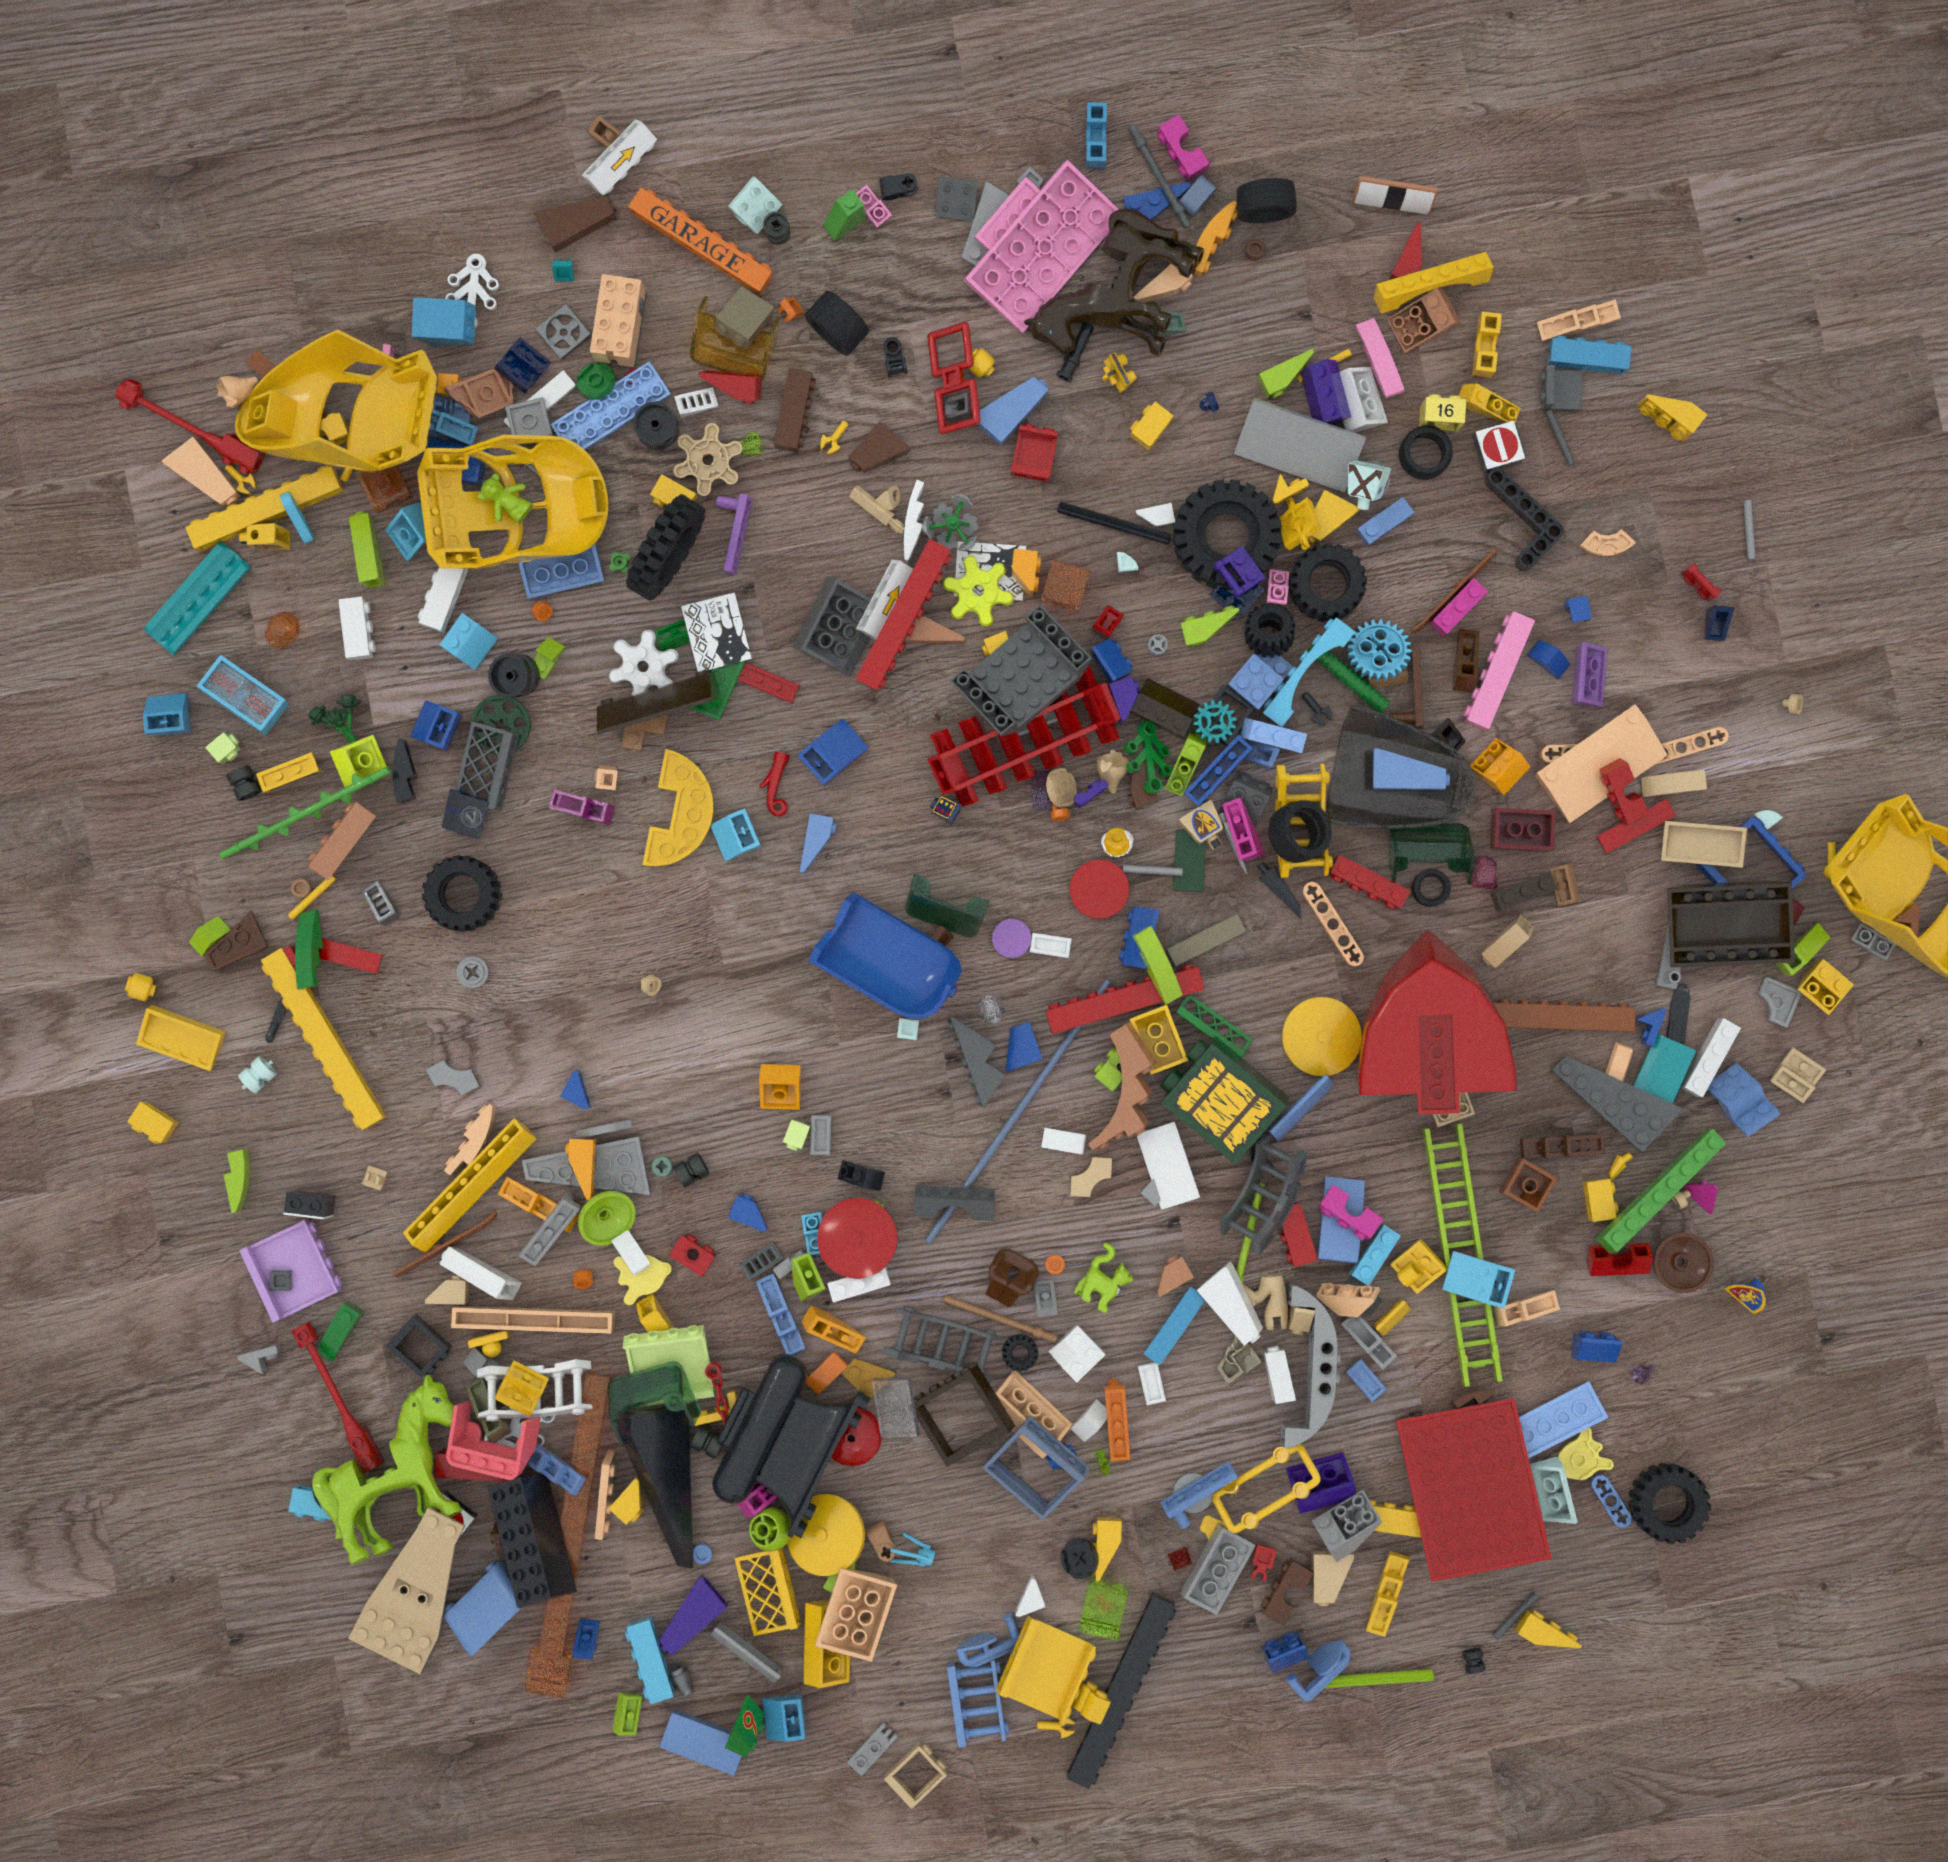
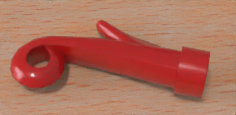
[759,751,790,817]

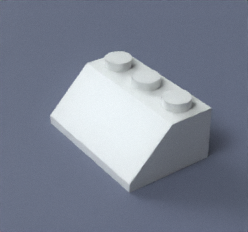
[1340,367,1388,432]

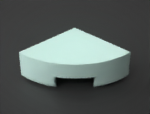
[1116,552,1138,573]
[1753,810,1782,830]

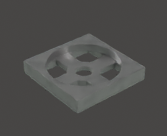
[536,304,592,360]

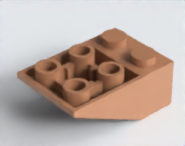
[1387,288,1461,353]

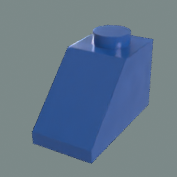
[728,1193,768,1232]

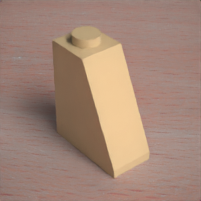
[1482,914,1534,968]
[1311,1551,1354,1606]

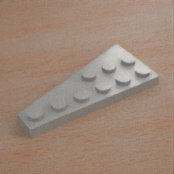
[522,1136,651,1195]

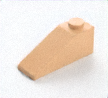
[1133,264,1193,302]

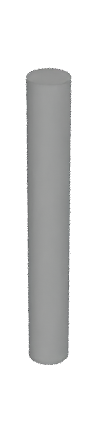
[1743,500,1756,560]
[1123,864,1183,876]

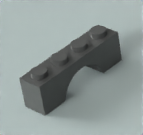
[914,1185,995,1221]

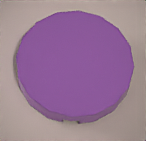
[992,919,1031,958]

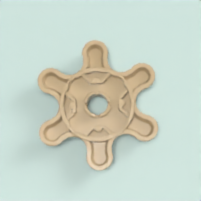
[673,423,743,496]

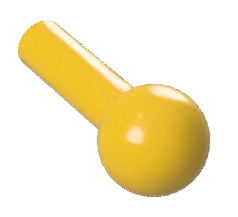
[1824,842,1836,879]

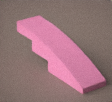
[1356,318,1404,398]

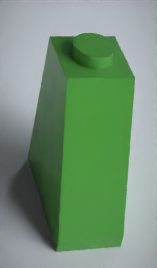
[823,189,866,242]

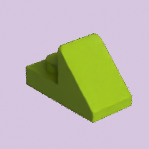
[534,637,566,681]

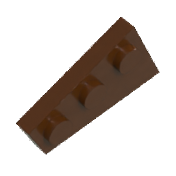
[204,911,268,972]

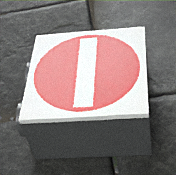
[1472,421,1526,474]

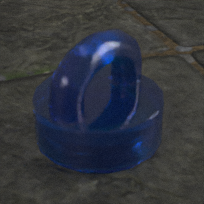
[1199,392,1219,412]

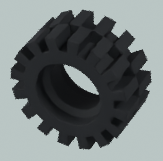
[1002,1334,1038,1372]

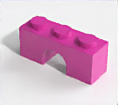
[1157,114,1210,182]
[1429,578,1488,637]
[1318,1185,1384,1241]

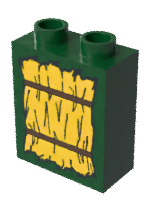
[1160,1036,1289,1164]

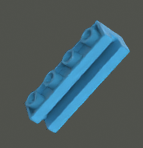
[1547,336,1631,374]

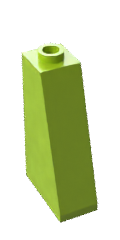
[349,511,387,589]

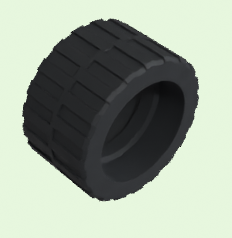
[805,291,869,356]

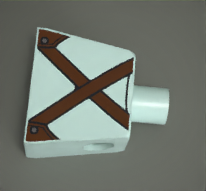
[1348,460,1391,510]

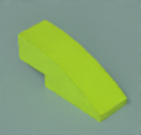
[223,1149,250,1213]

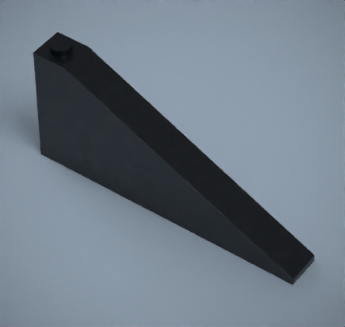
[618,1405,693,1568]

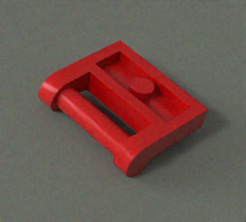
[1681,563,1722,601]

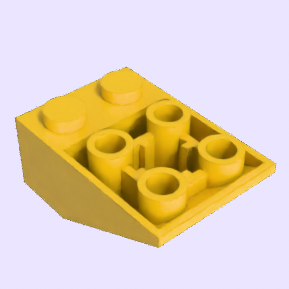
[1637,394,1708,442]

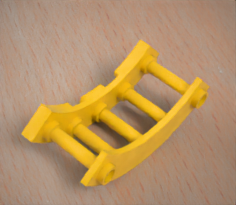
[1275,764,1333,878]

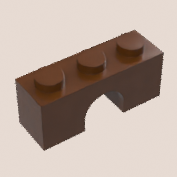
[1261,1557,1314,1626]

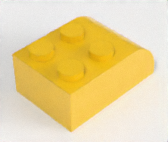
[1129,1005,1188,1075]

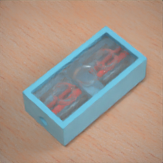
[197,655,289,736]

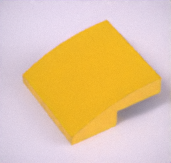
[494,1360,549,1417]

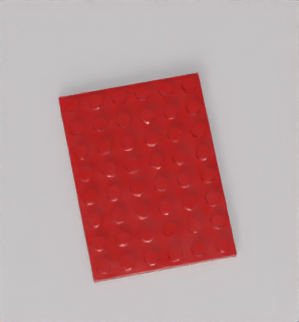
[1396,1398,1552,1582]

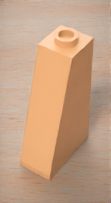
[162,437,241,508]

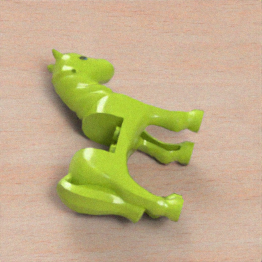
[312,1375,462,1565]

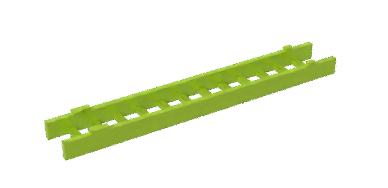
[1422,1123,1503,1387]

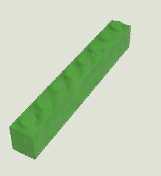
[1595,1129,1726,1253]

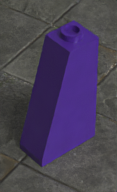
[659,1574,728,1656]

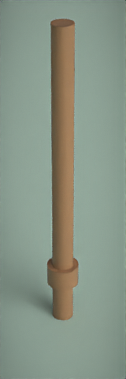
[943,1295,1058,1343]

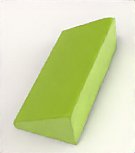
[613,1692,643,1736]

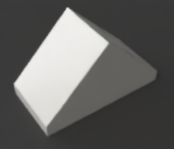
[1070,1399,1107,1442]
[1015,1575,1046,1617]

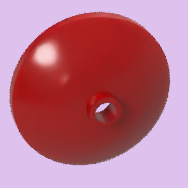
[831,1407,882,1466]

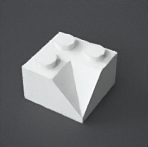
[1048,1324,1105,1383]

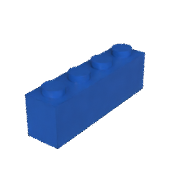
[1184,735,1253,807]

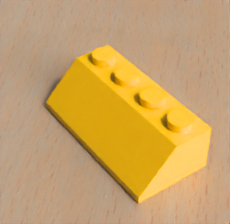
[804,1600,850,1688]

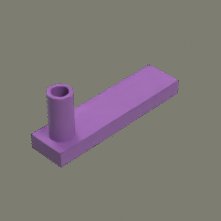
[716,494,753,576]

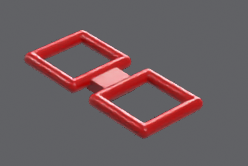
[927,322,981,434]

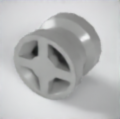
[1147,634,1168,656]

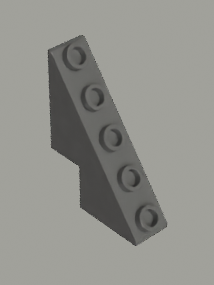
[947,1017,1005,1107]

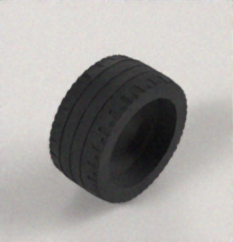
[1236,178,1297,223]
[1268,800,1332,863]

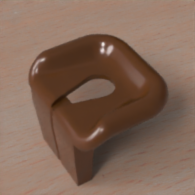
[985,1249,1039,1308]

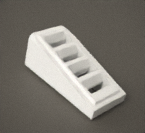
[674,387,719,418]

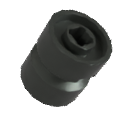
[763,212,790,245]
[226,765,262,801]
[673,1152,710,1188]
[690,1424,722,1459]

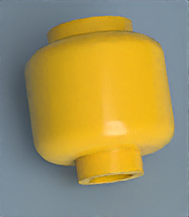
[968,348,995,378]
[125,973,156,1001]

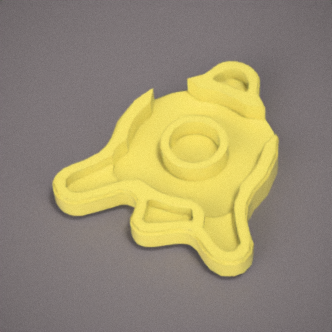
[614,1255,672,1305]
[1558,1428,1614,1480]

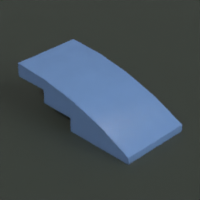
[1318,1176,1365,1264]

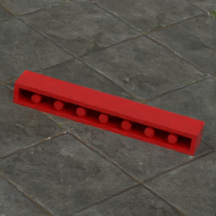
[856,538,952,692]
[1044,964,1205,1034]

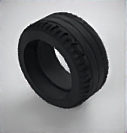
[1399,426,1453,480]

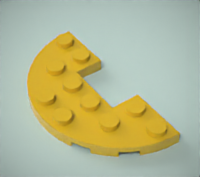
[642,749,714,866]

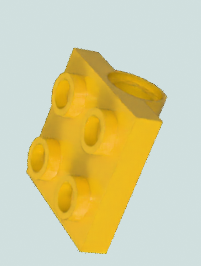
[1390,1238,1447,1294]

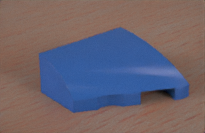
[1006,1022,1043,1072]

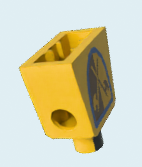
[239,523,290,550]

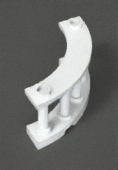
[477,1359,593,1421]

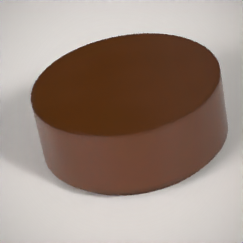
[1245,239,1265,261]

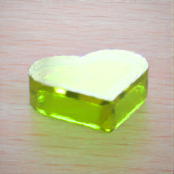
[740,432,761,456]
[1094,1449,1110,1476]

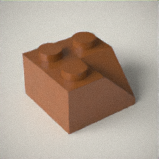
[1499,1157,1558,1213]

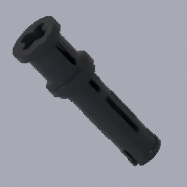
[1056,323,1094,382]

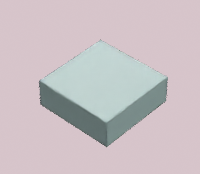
[897,1018,919,1040]

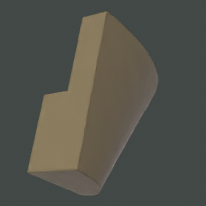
[1217,1334,1263,1386]

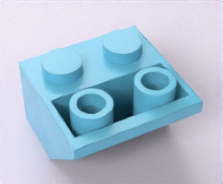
[711,808,762,862]

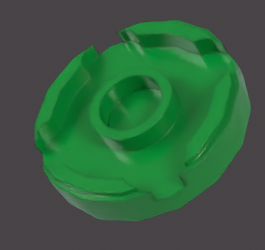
[577,362,616,400]

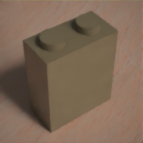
[714,286,774,350]

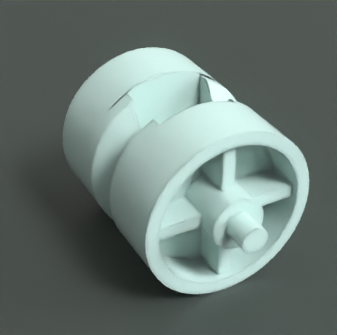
[238,1056,277,1094]

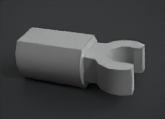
[773,1250,805,1279]

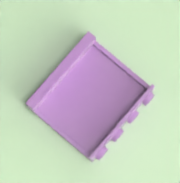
[239,1218,342,1323]

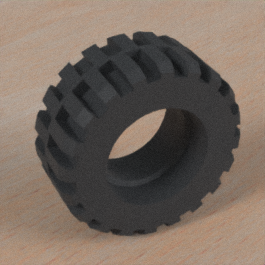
[1289,543,1367,622]
[422,855,502,932]
[1629,1463,1711,1544]

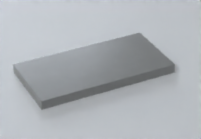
[1234,398,1366,493]

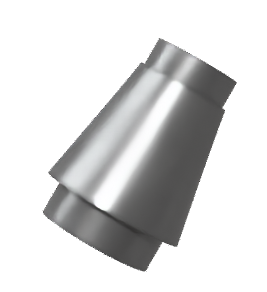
[669,1664,694,1696]

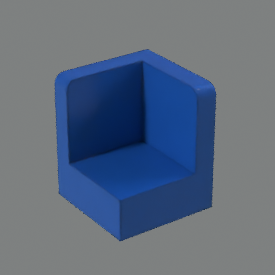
[1564,595,1592,623]

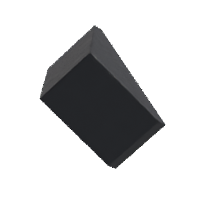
[1430,718,1466,756]

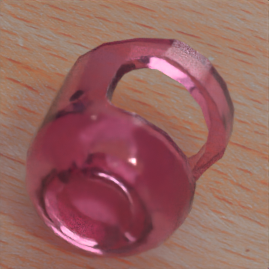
[1467,856,1498,889]

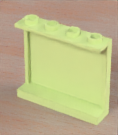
[623,1325,715,1407]

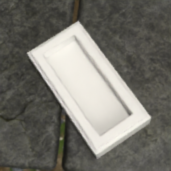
[1030,933,1072,958]
[1138,1362,1166,1405]

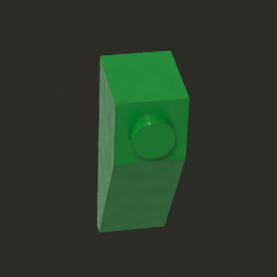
[317,1301,365,1362]

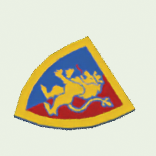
[1724,1278,1767,1314]

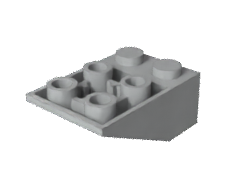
[1312,1490,1382,1562]

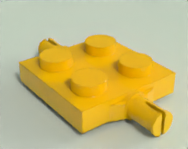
[1279,497,1321,550]

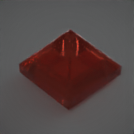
[1168,1547,1193,1571]

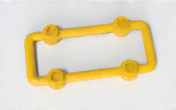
[1212,1444,1320,1533]

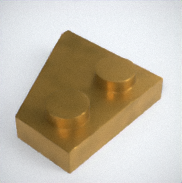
[841,1358,896,1398]

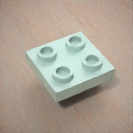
[728,177,783,234]

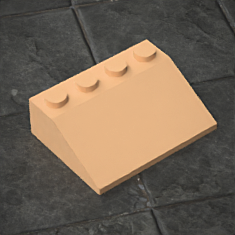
[815,1568,897,1662]

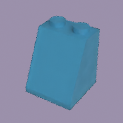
[411,298,476,347]

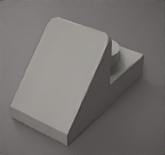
[1034,1280,1058,1317]
[237,1343,283,1374]
[463,1347,505,1385]

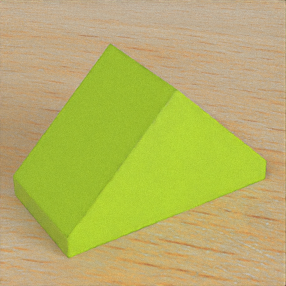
[189,916,231,957]

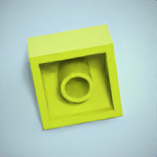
[330,735,386,788]

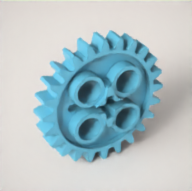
[1347,619,1412,682]

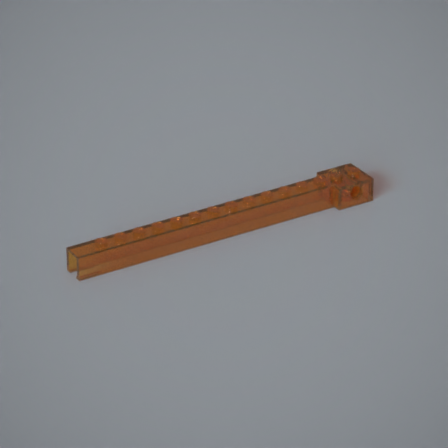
[523,1371,612,1698]

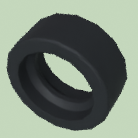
[1411,869,1451,907]

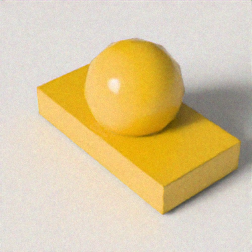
[468,1330,511,1358]

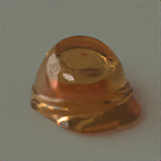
[265,612,300,649]

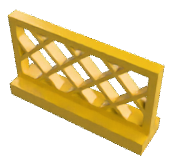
[735,1548,802,1636]

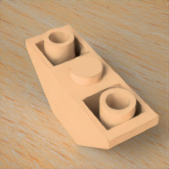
[1316,1283,1380,1317]

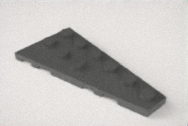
[1552,1056,1683,1153]

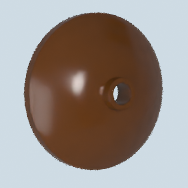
[1653,1233,1714,1293]

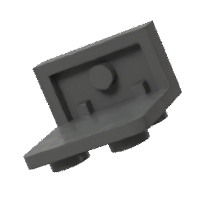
[1539,365,1582,410]
[1220,771,1273,826]

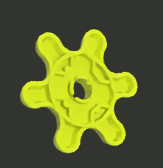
[942,555,1014,627]

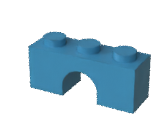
[1086,102,1107,169]

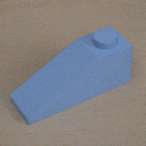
[799,814,837,874]

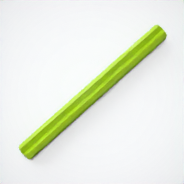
[1315,1669,1434,1688]

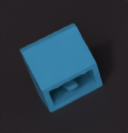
[143,693,191,736]
[762,1693,807,1742]

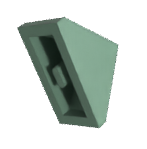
[1152,312,1186,337]

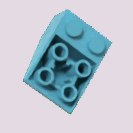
[1442,1251,1515,1309]

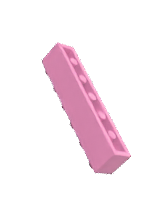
[1463,611,1535,731]

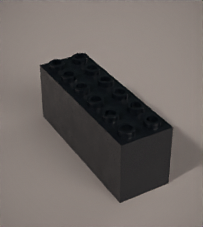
[488,1474,577,1608]

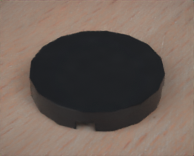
[1061,1538,1099,1579]

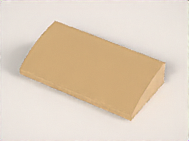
[1661,821,1748,868]

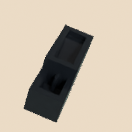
[392,739,418,804]

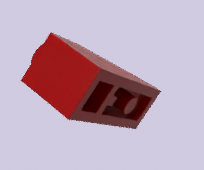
[1389,222,1422,280]
[699,370,761,404]

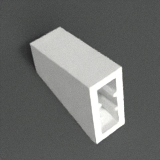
[1263,1346,1296,1404]

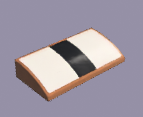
[1352,176,1438,215]

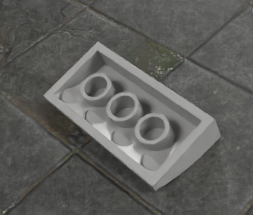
[1180,1523,1256,1615]

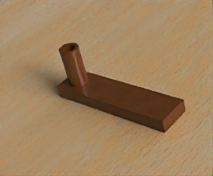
[1391,647,1424,728]

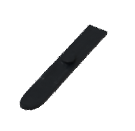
[1666,984,1690,1102]

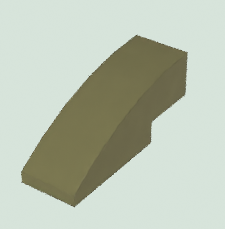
[466,1378,511,1442]

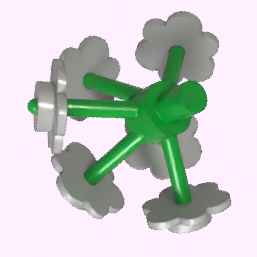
[922,494,979,551]

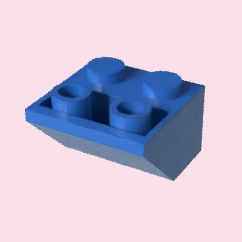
[410,700,462,751]
[1572,1330,1622,1363]

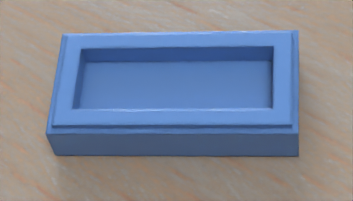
[1345,1358,1387,1402]

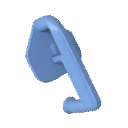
[956,1613,1019,1667]
[1285,1640,1351,1702]

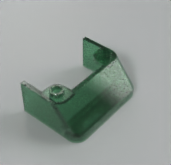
[1388,822,1475,884]
[608,1361,701,1447]

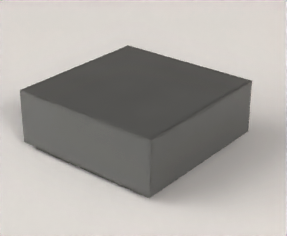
[270,1270,292,1291]

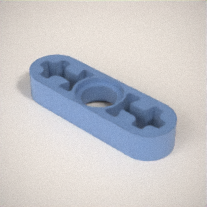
[1590,1474,1631,1528]

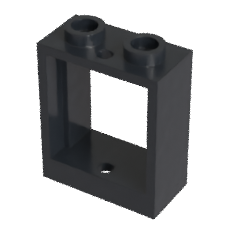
[1196,684,1254,747]
[386,1314,452,1378]

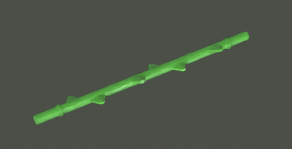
[219,766,391,859]

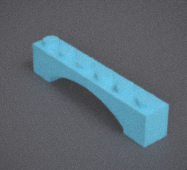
[1263,617,1356,727]

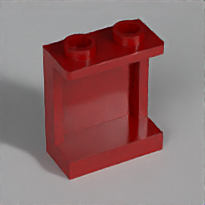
[1010,424,1058,483]

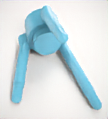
[890,1532,935,1567]

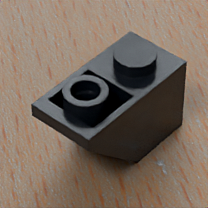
[837,1160,885,1191]

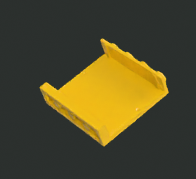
[995,1616,1096,1723]

